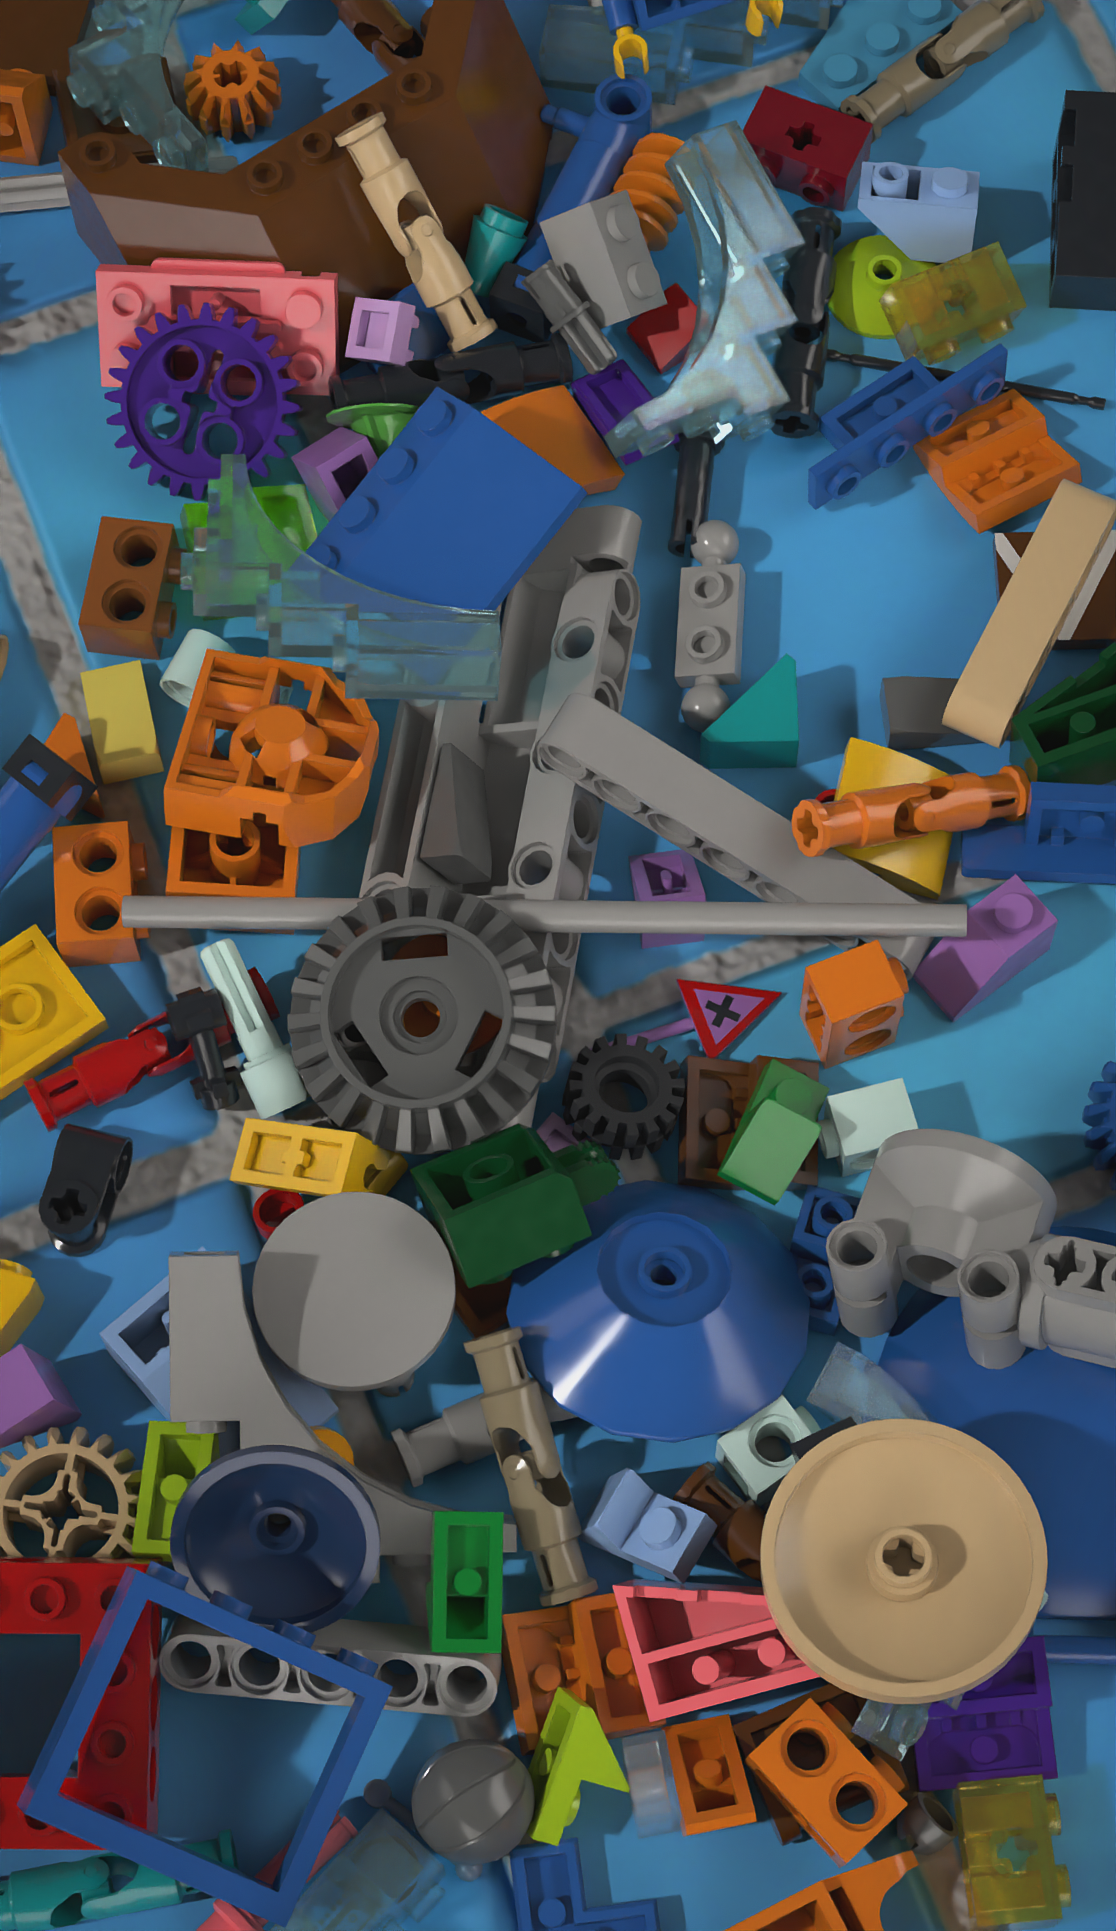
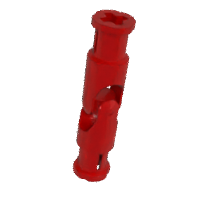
[23,967,280,1133]

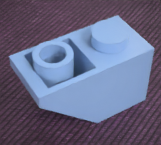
[858,161,980,265]

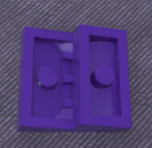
[908,1636,1058,1792]

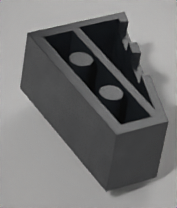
[1049,90,1116,311]

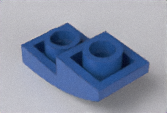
[790,1184,861,1336]

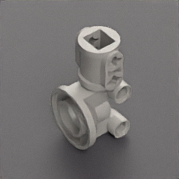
[826,1129,1116,1369]

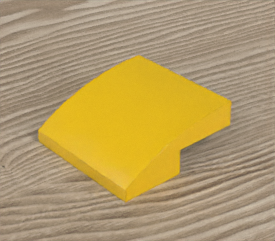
[832,737,953,900]

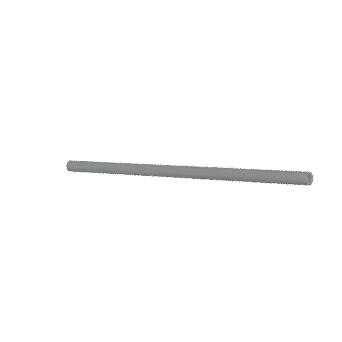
[121,895,967,937]

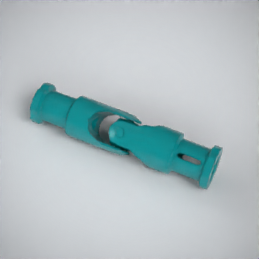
[0,1829,239,1931]

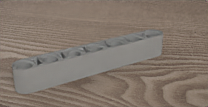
[537,693,934,981]

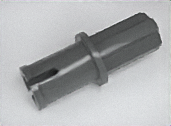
[521,259,617,375]

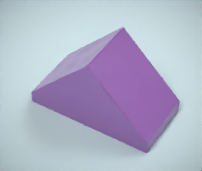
[628,849,706,949]
[0,1344,82,1448]

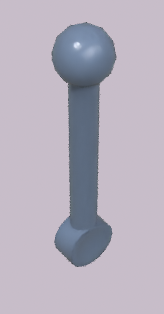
[363,1779,483,1882]

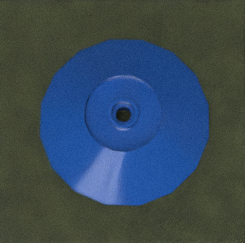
[506,1180,810,1443]

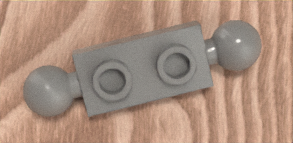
[675,520,746,733]

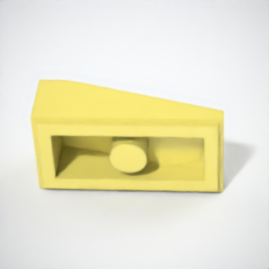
[80,660,164,785]

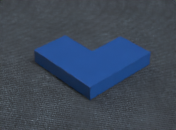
[509,1837,661,1931]

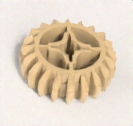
[0,1426,143,1558]

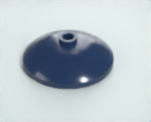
[170,1445,381,1633]

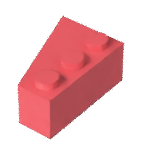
[612,1579,821,1722]

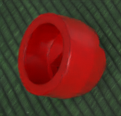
[253,1189,305,1240]

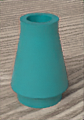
[464,204,528,298]

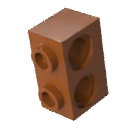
[78,516,188,660]

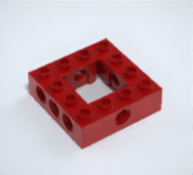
[0,1556,163,1850]

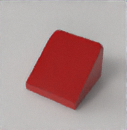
[626,283,710,374]

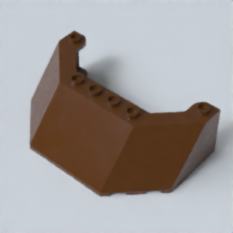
[57,0,554,374]

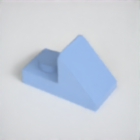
[578,1468,717,1584]

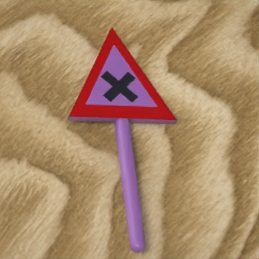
[590,979,782,1059]

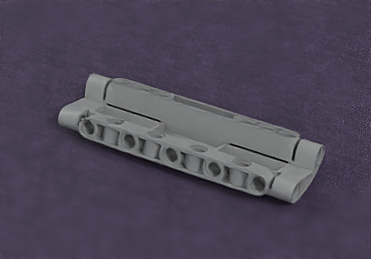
[327,505,642,1132]

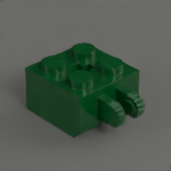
[410,1123,621,1289]

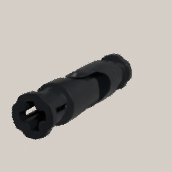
[765,207,842,439]
[328,332,573,428]

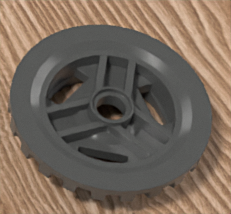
[287,885,557,1155]

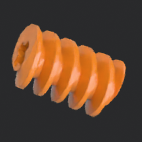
[610,133,706,253]

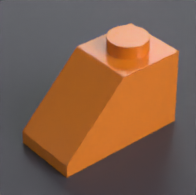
[0,68,53,166]

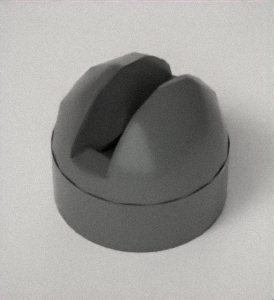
[896,1792,958,1856]

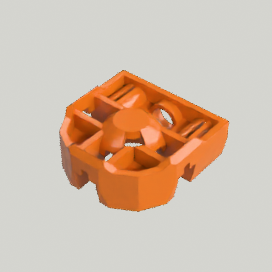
[164,648,379,848]

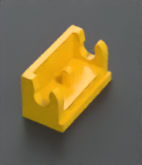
[229,1118,391,1197]

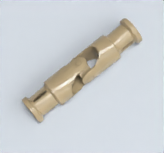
[335,112,498,353]

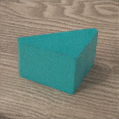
[700,653,799,769]

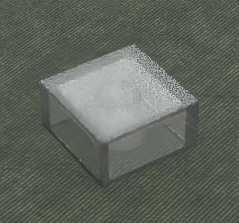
[621,1730,682,1839]

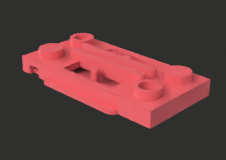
[95,257,340,396]

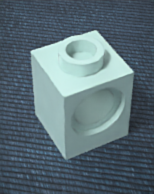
[817,1078,918,1177]
[715,1395,821,1506]

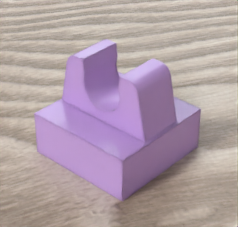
[345,297,419,366]

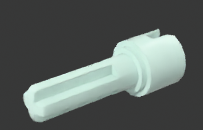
[200,938,310,1120]

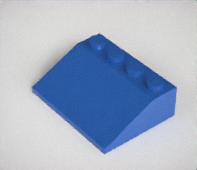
[285,386,588,689]

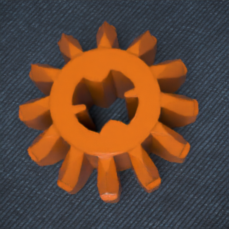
[183,39,282,143]

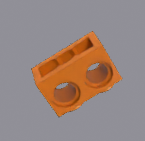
[52,821,151,967]
[799,939,909,1069]
[744,1698,908,1868]

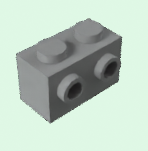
[539,190,668,329]

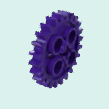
[104,303,303,501]

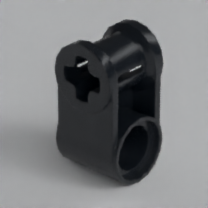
[38,1123,133,1257]

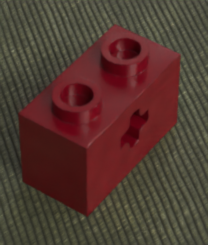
[736,85,873,212]

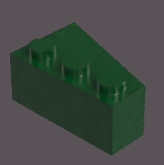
[1009,643,1116,785]

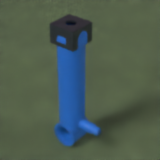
[489,73,652,343]
[0,734,98,892]

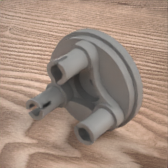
[252,1192,456,1397]

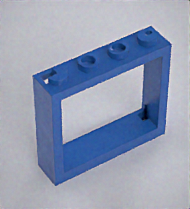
[17,1561,393,1928]

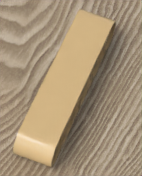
[942,479,1116,749]

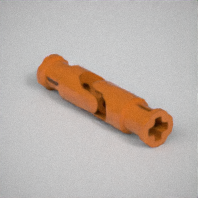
[791,765,1031,857]

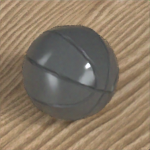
[411,1739,536,1865]

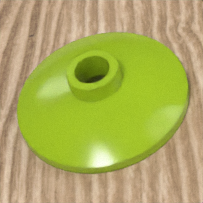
[827,235,942,339]

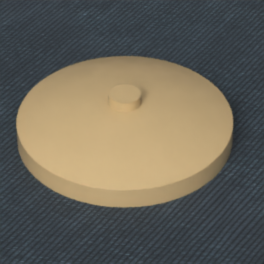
[760,1419,1048,1704]

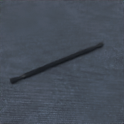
[826,349,1106,410]

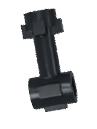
[164,987,242,1110]

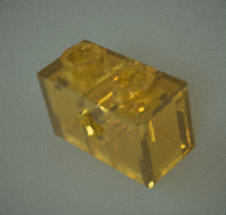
[879,241,1027,365]
[952,1774,1071,1931]

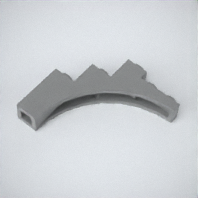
[168,1250,517,1583]

